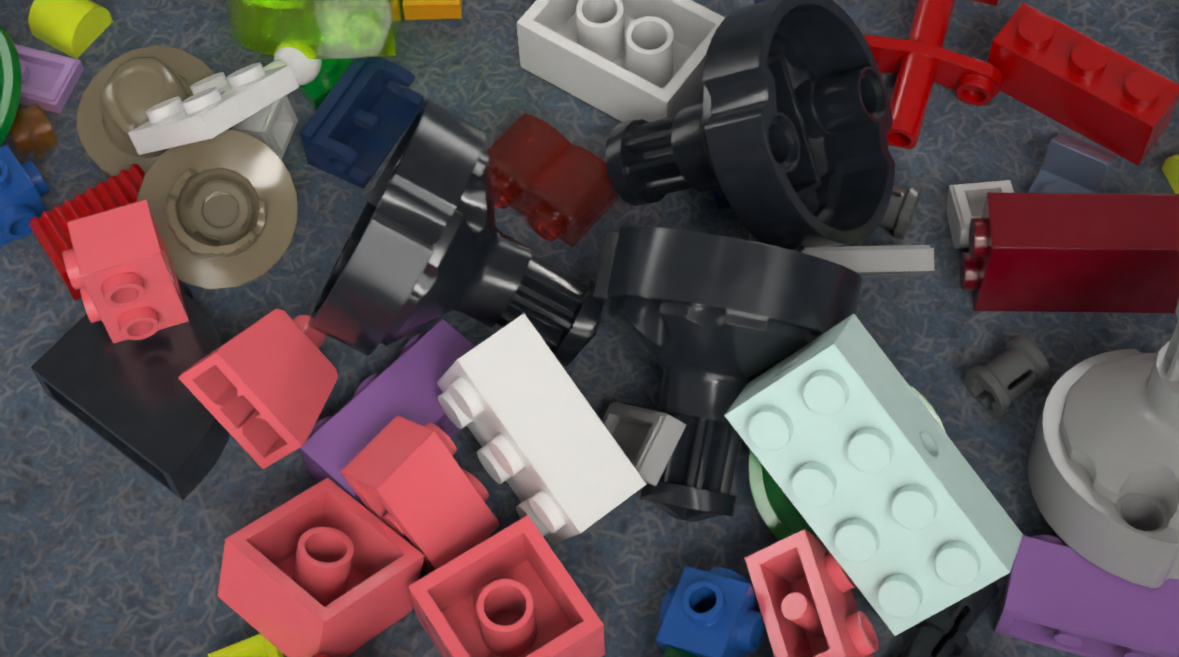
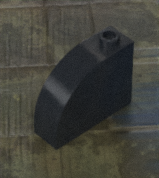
[31,279,230,501]

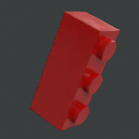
[987,2,1179,166]

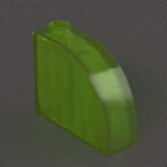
[227,0,404,59]

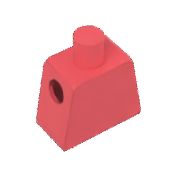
[178,308,338,469]

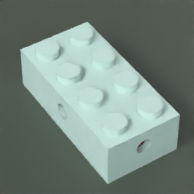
[724,314,1023,636]

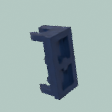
[300,47,425,189]

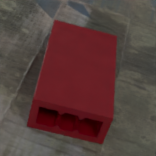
[960,192,1179,313]

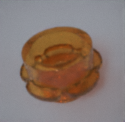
[10,103,59,160]

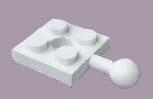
[128,38,322,155]

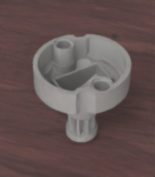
[1028,297,1179,588]

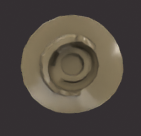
[76,45,214,176]
[137,130,298,290]

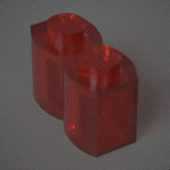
[486,113,619,247]

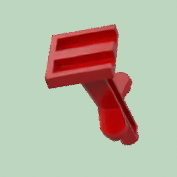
[863,0,1003,149]

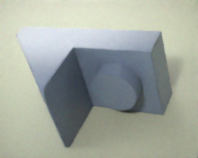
[1028,132,1119,193]

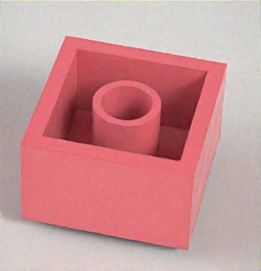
[217,478,425,657]
[408,515,605,657]

